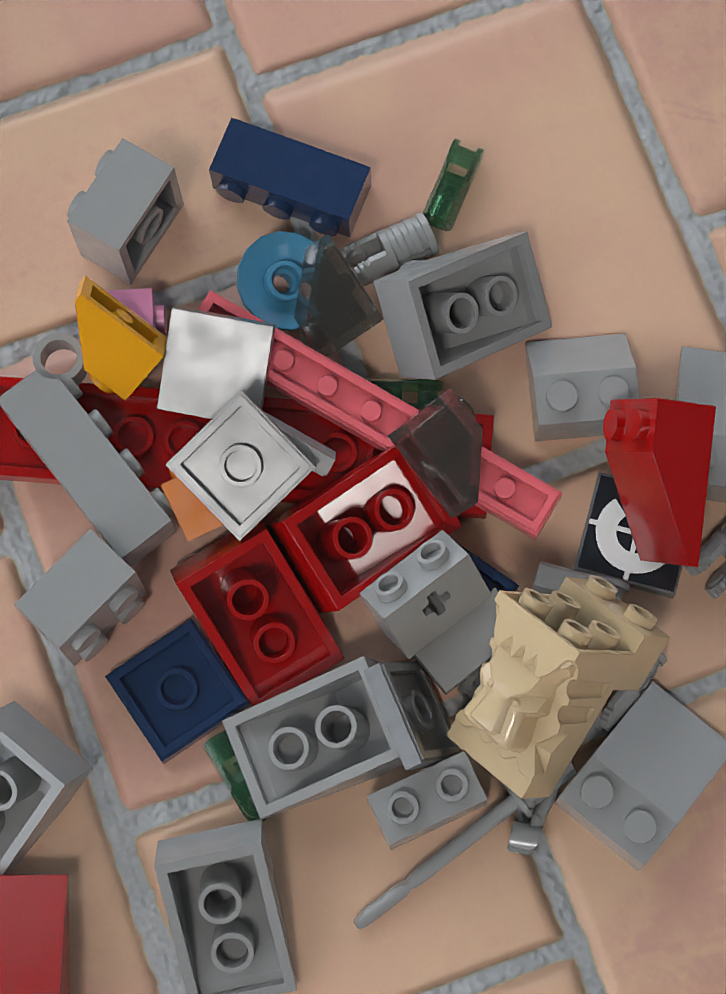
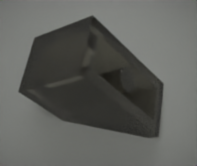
[294,234,384,357]
[387,388,483,518]

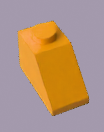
[74,275,167,400]

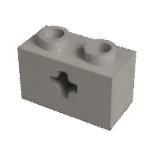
[359,530,492,659]
[367,751,488,850]

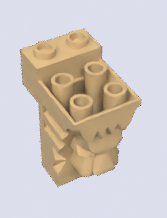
[446,575,670,799]

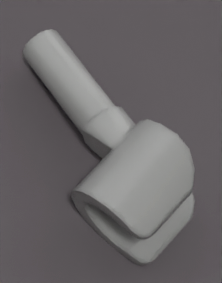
[507,789,559,855]

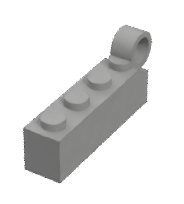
[0,333,177,567]

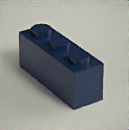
[209,117,371,238]

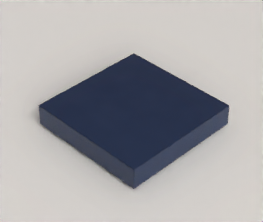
[105,618,250,764]

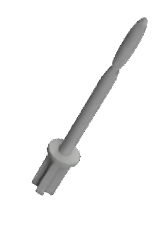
[354,762,577,929]

